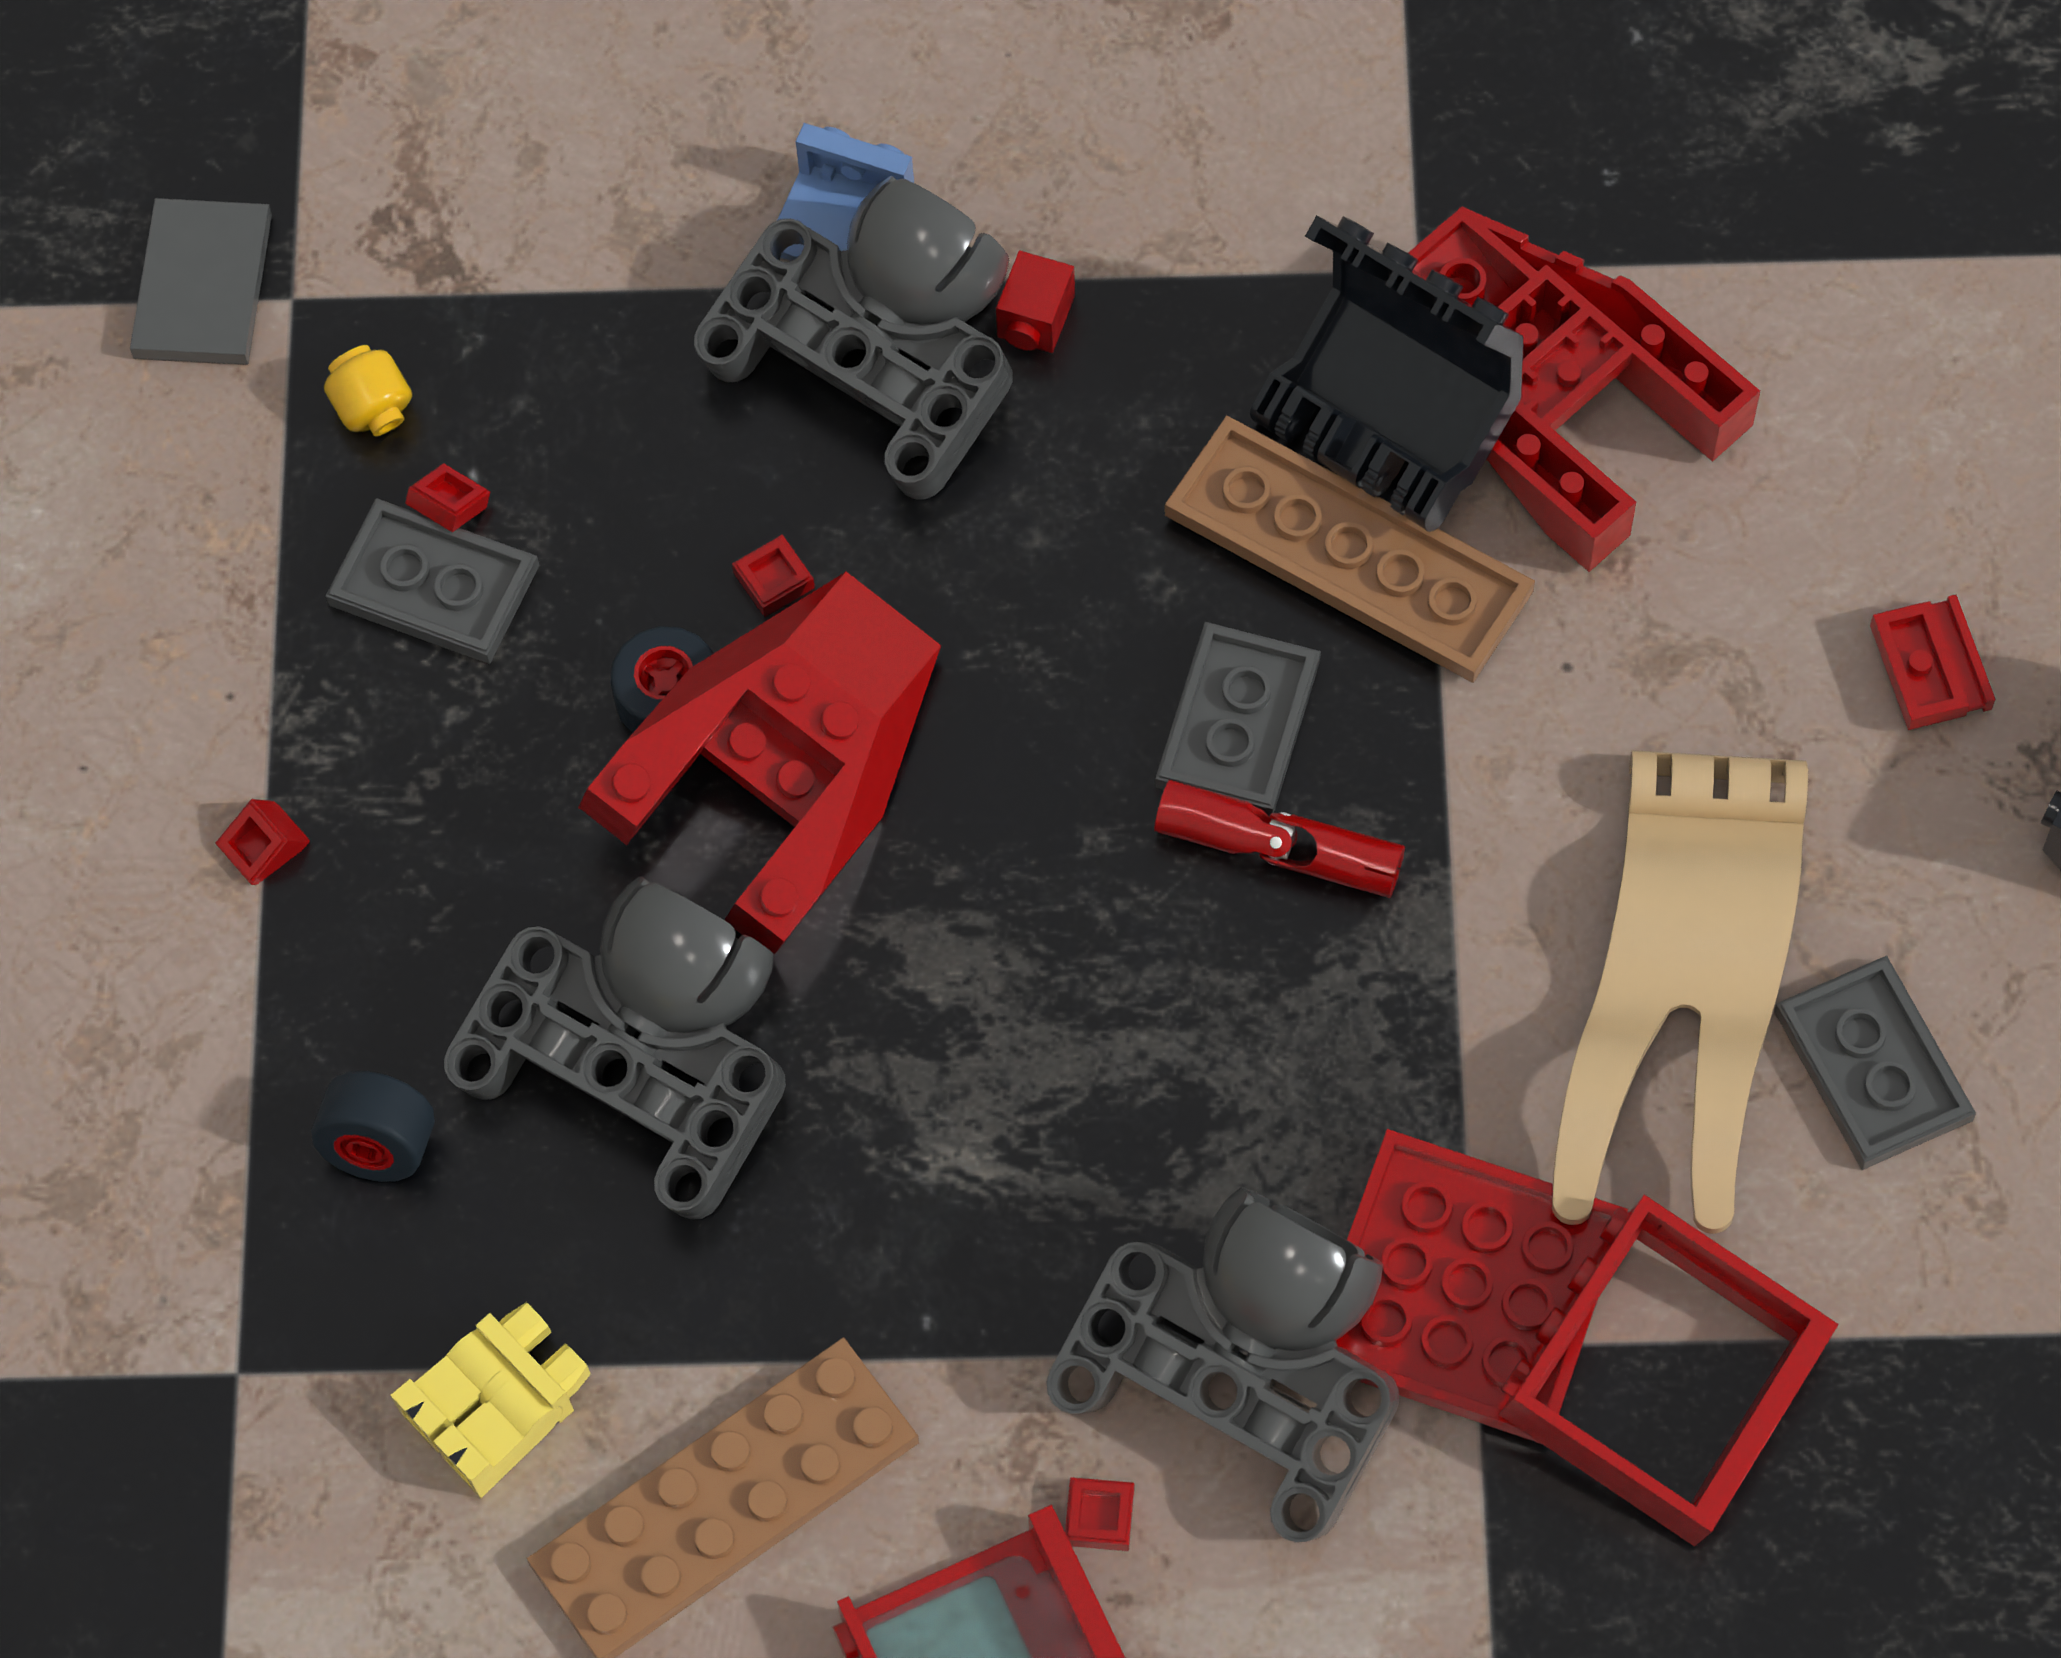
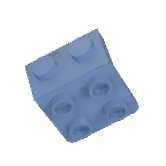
[777,123,914,261]

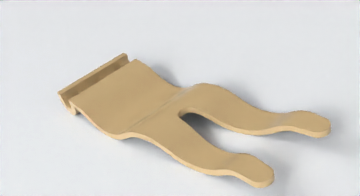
[1552,750,1808,1234]

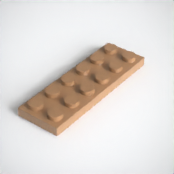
[1165,416,1535,683]
[526,1337,919,1658]

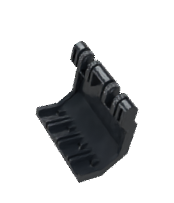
[1250,215,1524,532]

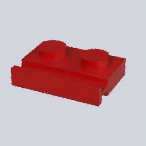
[1870,594,1996,730]

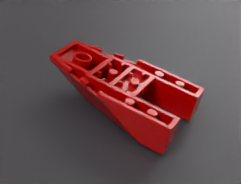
[1408,207,1761,572]
[578,572,941,955]

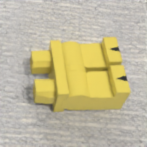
[390,1302,591,1498]

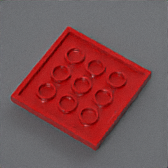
[1336,1129,1628,1444]

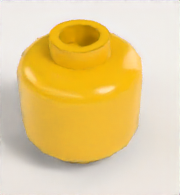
[324,345,412,436]

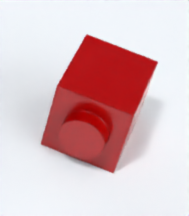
[996,250,1075,353]

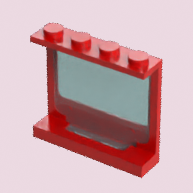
[832,1504,1125,1658]

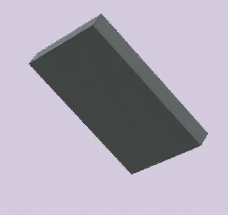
[130,198,272,365]
[325,498,539,664]
[1155,622,1321,816]
[1774,956,1976,1170]

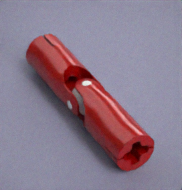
[1154,780,1405,898]

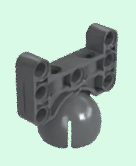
[694,176,1013,499]
[444,877,786,1220]
[1046,1187,1400,1543]

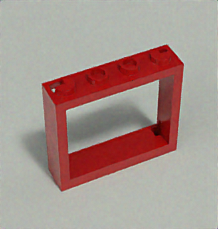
[1499,1194,1839,1547]

